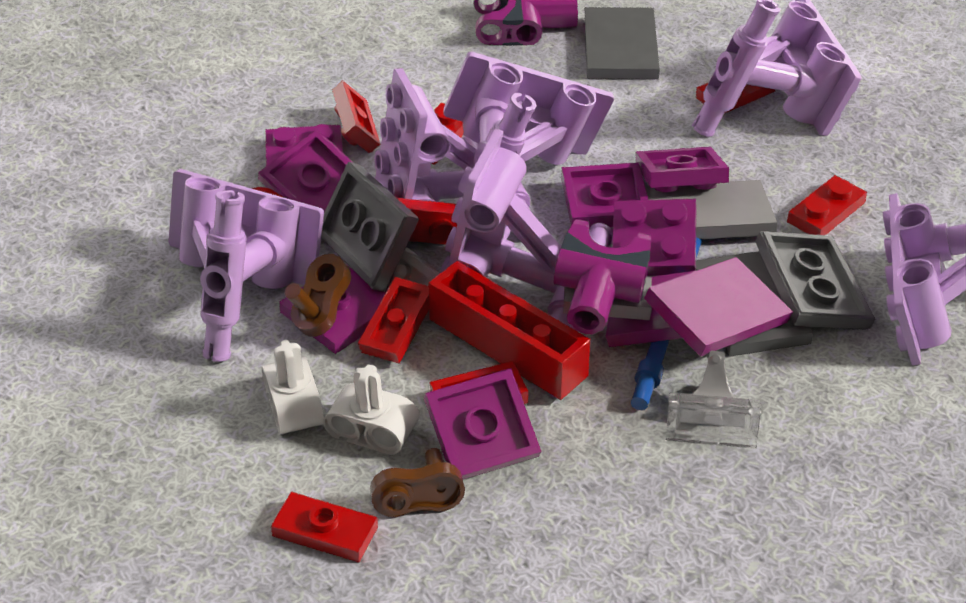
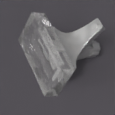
[665,351,761,449]

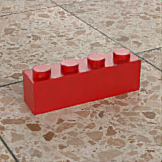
[428,261,590,400]

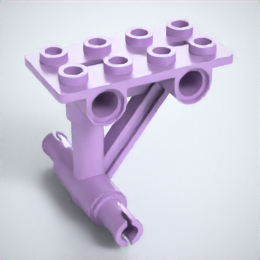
[692,0,861,137]
[444,52,614,168]
[374,68,531,211]
[440,128,613,329]
[168,169,324,362]
[883,193,966,366]

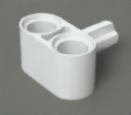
[261,340,324,435]
[323,364,420,455]

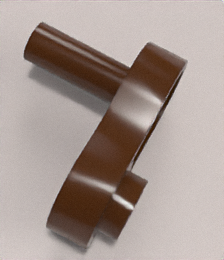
[285,254,352,337]
[370,448,465,517]

